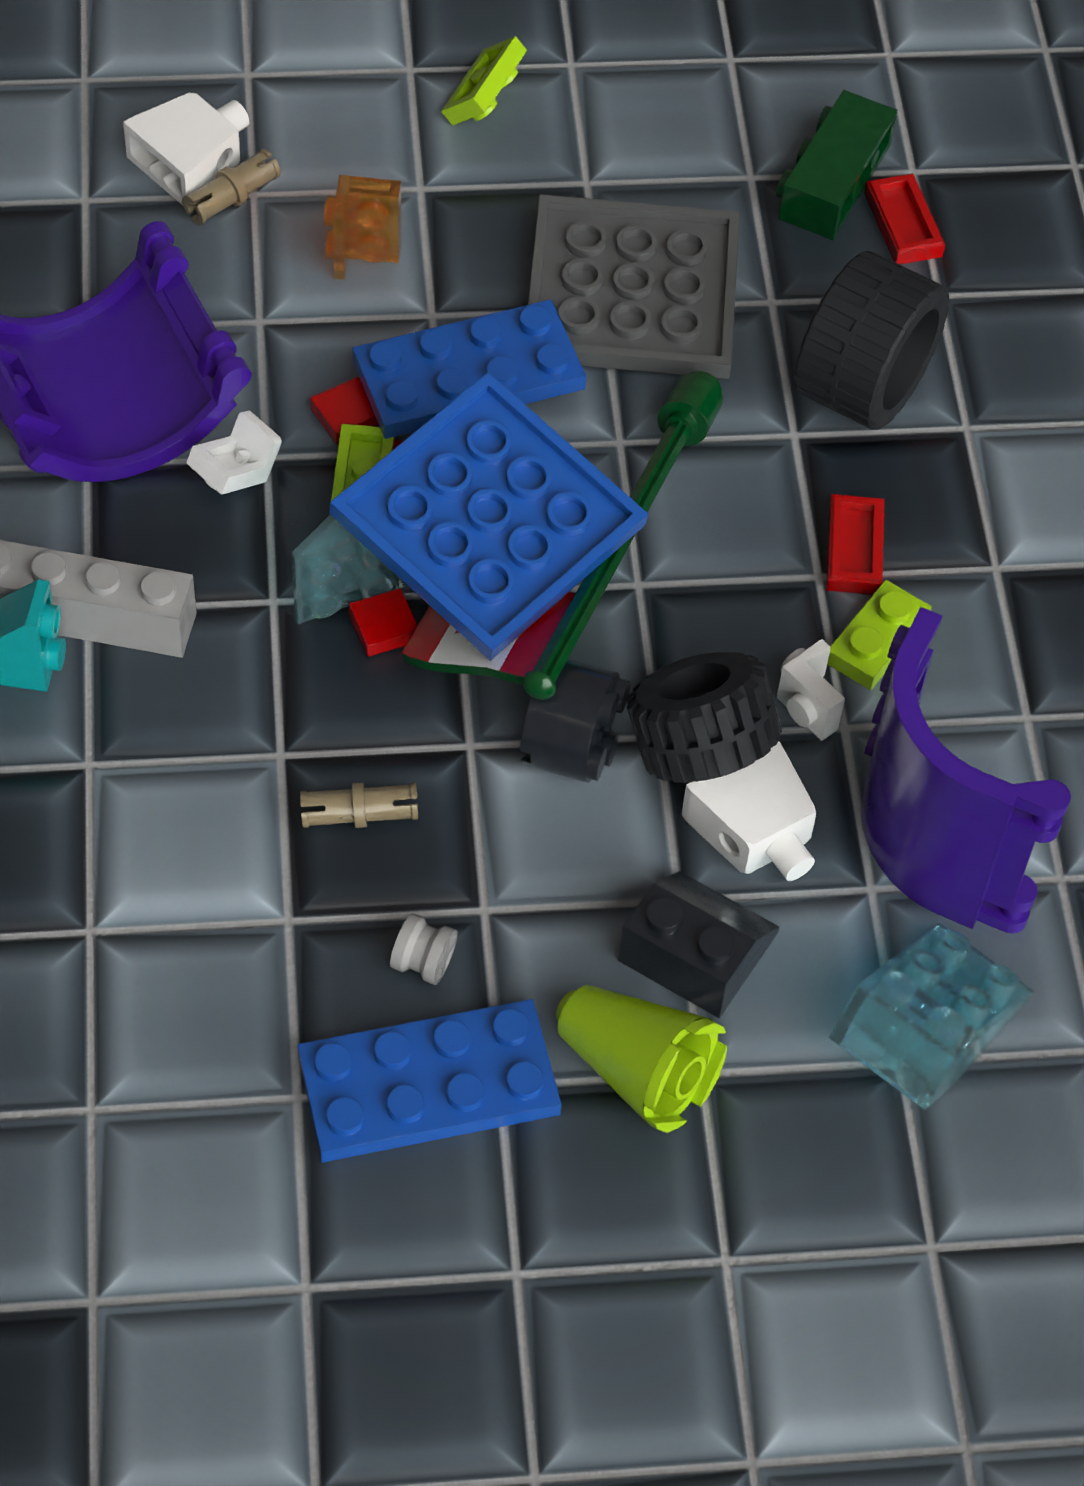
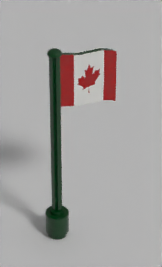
[401,371,723,700]

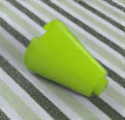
[556,985,727,1133]

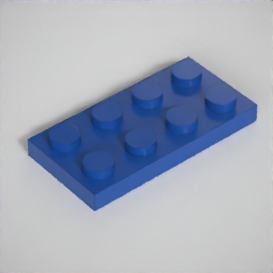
[352,299,586,439]
[297,999,562,1163]

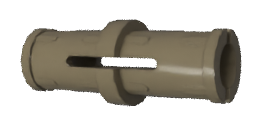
[182,149,281,225]
[300,782,419,828]

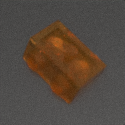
[324,175,401,280]

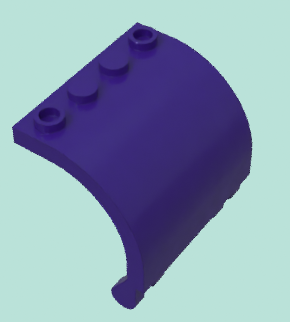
[0,221,252,482]
[861,607,1071,933]

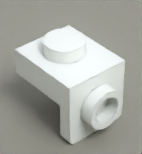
[187,410,282,495]
[777,639,845,741]

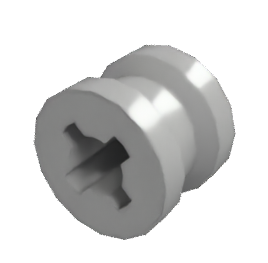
[390,913,458,985]

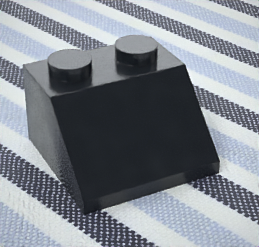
[618,871,779,1019]

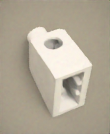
[123,93,249,206]
[682,742,816,881]

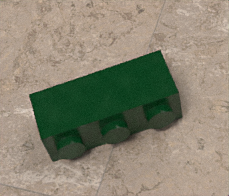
[776,89,898,240]

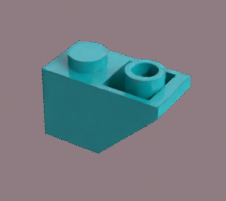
[0,579,66,692]

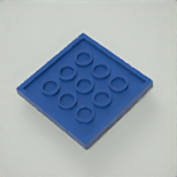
[329,372,649,661]

